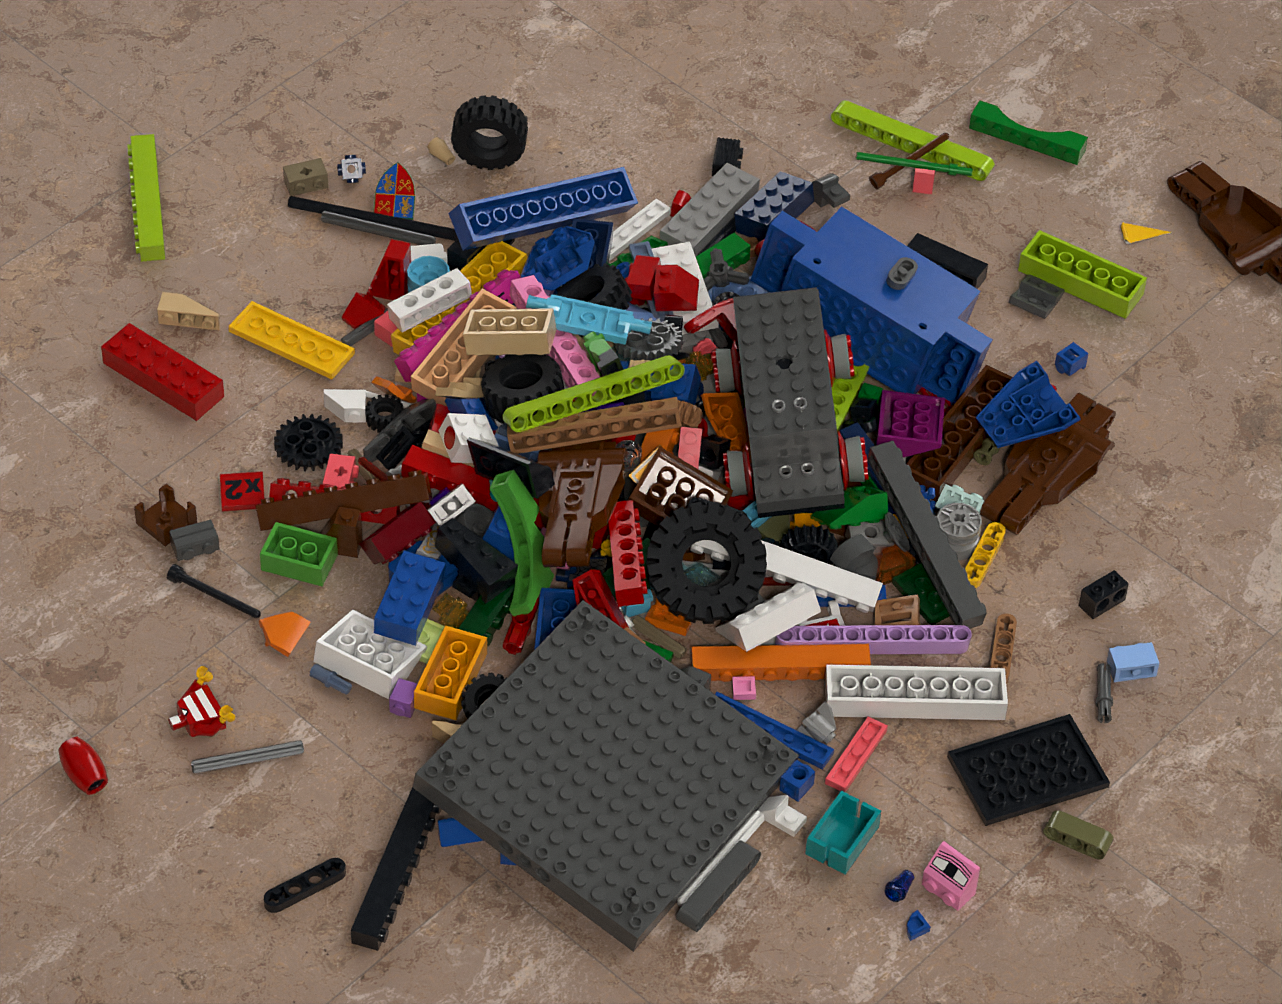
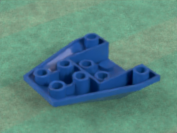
[520,226,595,291]
[976,360,1081,448]

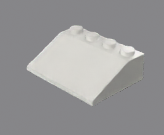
[715,583,821,652]
[313,610,427,699]

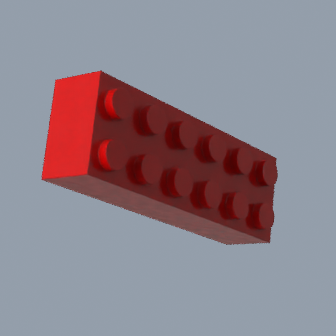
[101,323,224,421]

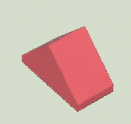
[912,168,935,194]

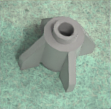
[796,702,836,745]

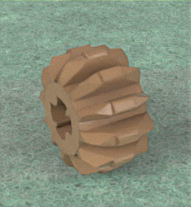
[678,400,703,428]

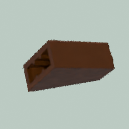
[320,507,363,558]

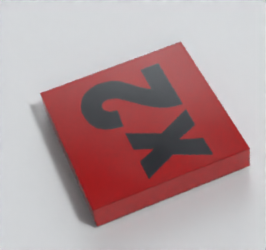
[220,471,265,511]

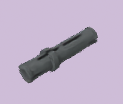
[1096,663,1113,723]

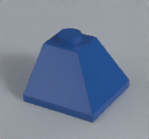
[445,397,498,431]

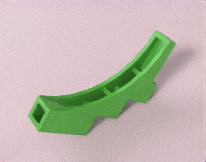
[490,470,555,616]

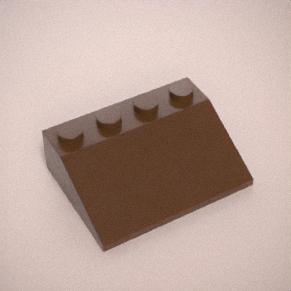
[627,447,733,527]

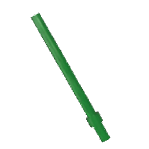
[856,152,973,176]

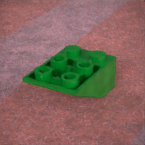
[811,485,888,529]

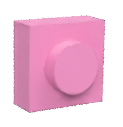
[732,676,756,700]

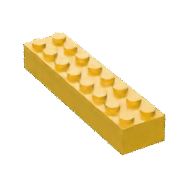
[391,241,527,355]

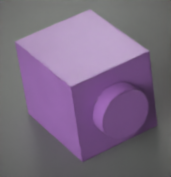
[389,678,417,718]

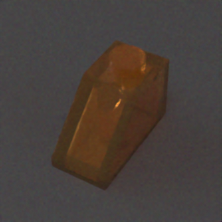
[876,545,916,586]

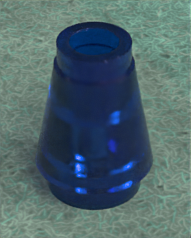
[885,870,915,902]

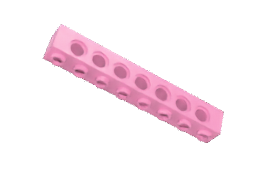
[509,275,600,399]

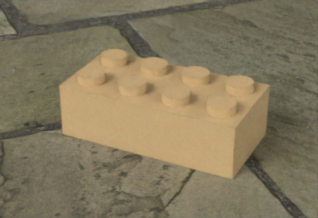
[463,308,557,356]

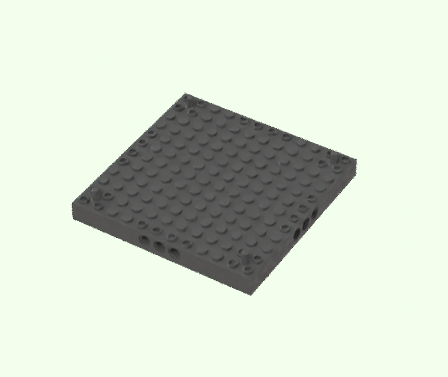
[413,600,799,952]

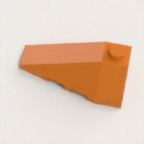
[701,392,752,463]

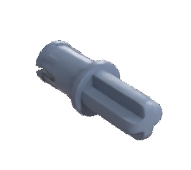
[309,664,352,694]

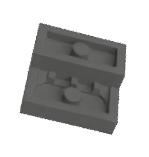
[1009,274,1065,319]

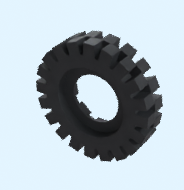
[646,502,767,624]

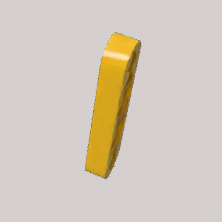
[965,522,1006,588]

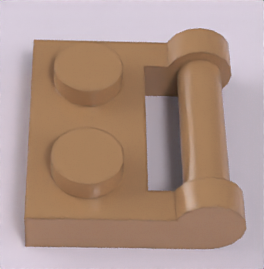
[875,594,920,625]

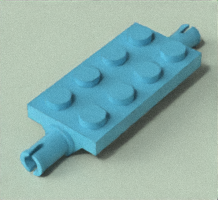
[526,294,652,345]

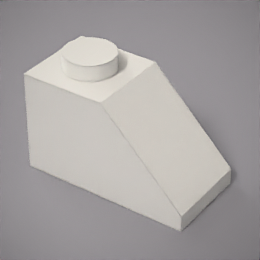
[324,389,367,423]

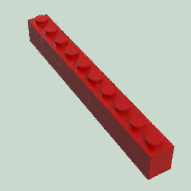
[401,445,609,549]

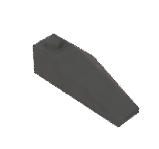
[363,399,436,464]

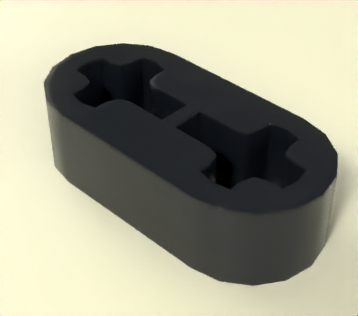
[844,417,878,433]

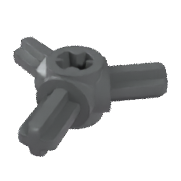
[703,248,750,291]

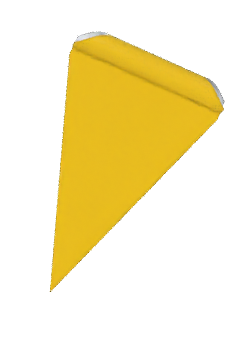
[1121,222,1172,244]

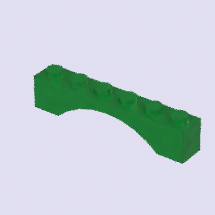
[969,100,1088,165]

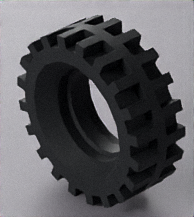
[554,263,632,337]

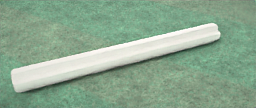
[677,810,765,907]

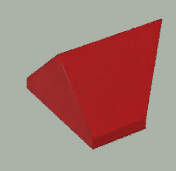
[342,292,386,329]

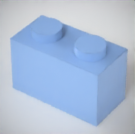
[1107,642,1159,682]

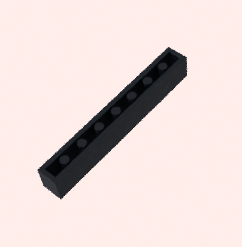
[351,787,442,951]

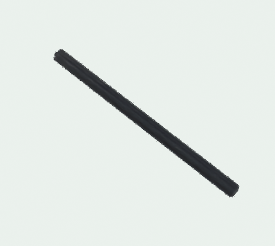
[288,196,458,241]

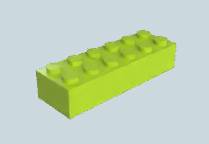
[1018,230,1147,319]

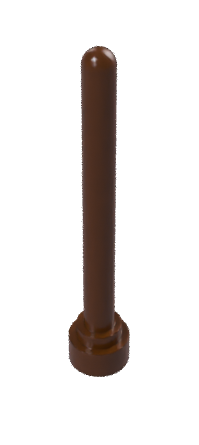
[869,133,949,190]

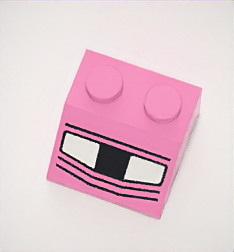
[922,841,980,911]

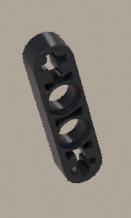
[263,858,346,913]

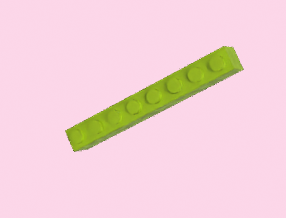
[127,134,165,262]

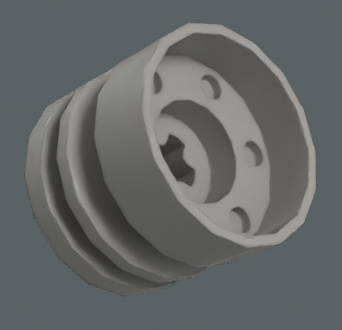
[937,503,982,561]

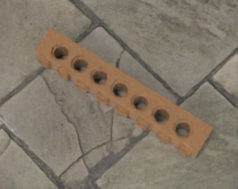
[507,397,682,454]

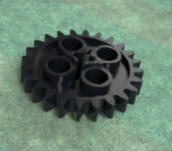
[274,414,343,472]

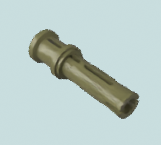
[974,437,1000,465]

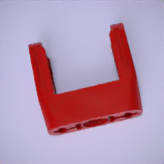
[683,298,740,360]

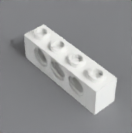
[387,268,472,333]

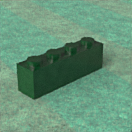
[458,583,515,646]

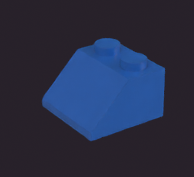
[482,505,515,562]

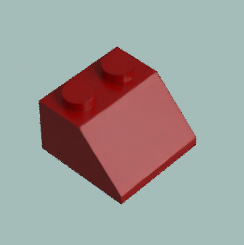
[654,265,699,311]

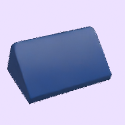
[438,818,484,847]

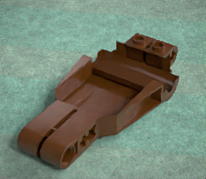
[1167,161,1282,284]
[980,393,1116,535]
[538,438,628,568]

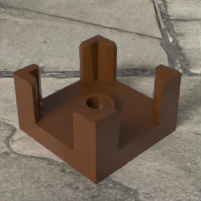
[134,483,197,547]

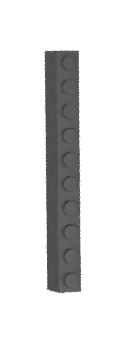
[867,441,987,629]

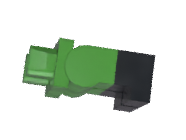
[583,331,624,390]

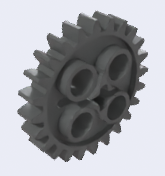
[615,318,683,360]

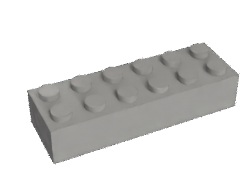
[660,163,760,257]

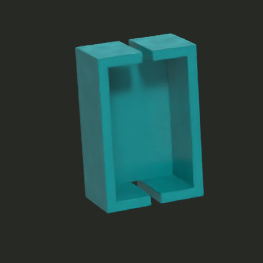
[805,791,882,875]

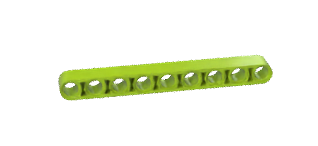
[831,100,995,181]
[503,355,685,432]

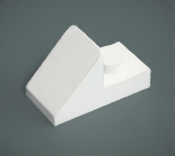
[758,795,807,837]

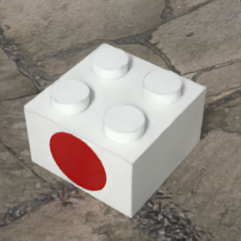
[439,413,499,463]

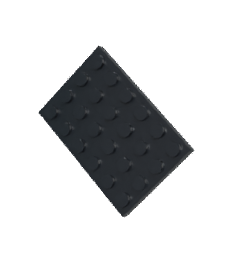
[947,714,1110,826]

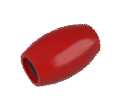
[58,737,108,795]

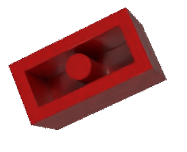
[625,255,661,301]

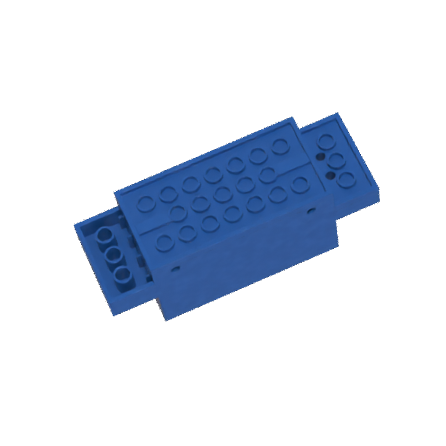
[750,206,993,405]

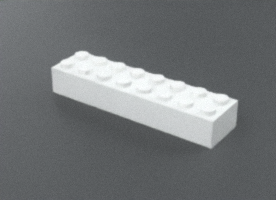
[825,665,1008,720]

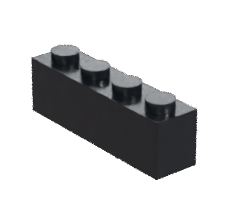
[907,233,988,289]

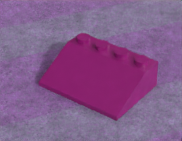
[876,390,945,458]

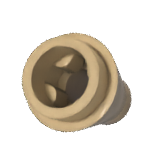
[427,137,456,165]

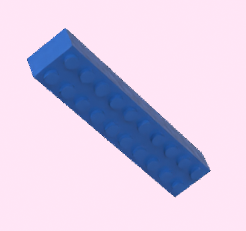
[449,167,638,250]

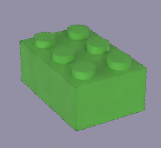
[260,522,338,587]

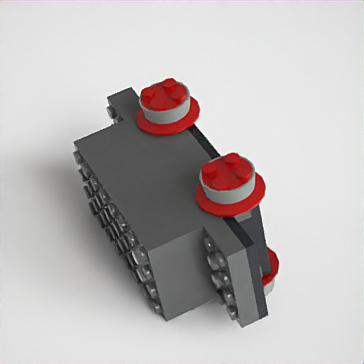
[712,287,869,518]

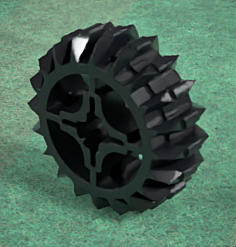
[779,524,838,564]

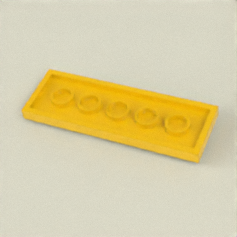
[228,301,355,380]

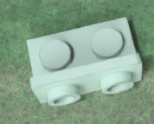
[935,484,984,514]

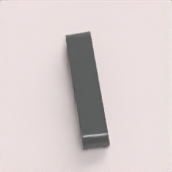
[676,840,761,932]

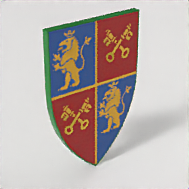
[374,162,415,220]

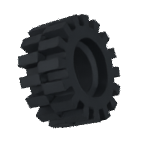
[366,394,404,433]

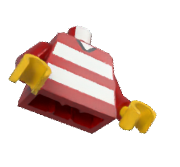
[168,666,235,737]

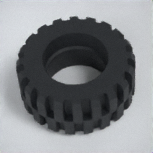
[451,95,528,170]
[481,354,565,425]

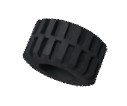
[461,673,507,719]

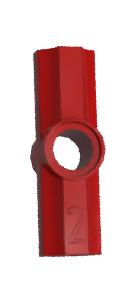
[503,598,540,655]

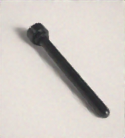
[167,564,261,618]

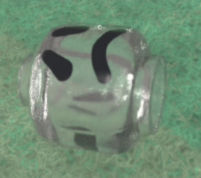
[617,440,642,472]

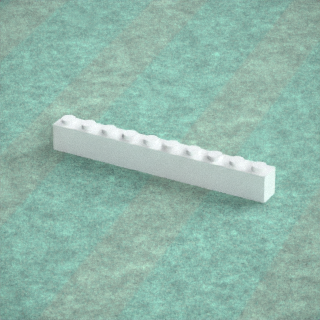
[690,540,883,613]

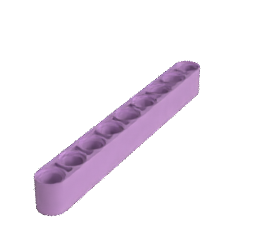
[774,625,972,654]

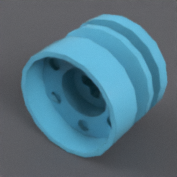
[407,256,450,293]

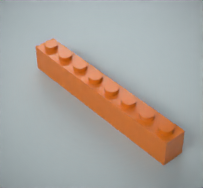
[691,644,871,682]

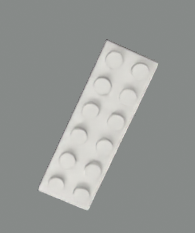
[652,242,719,335]

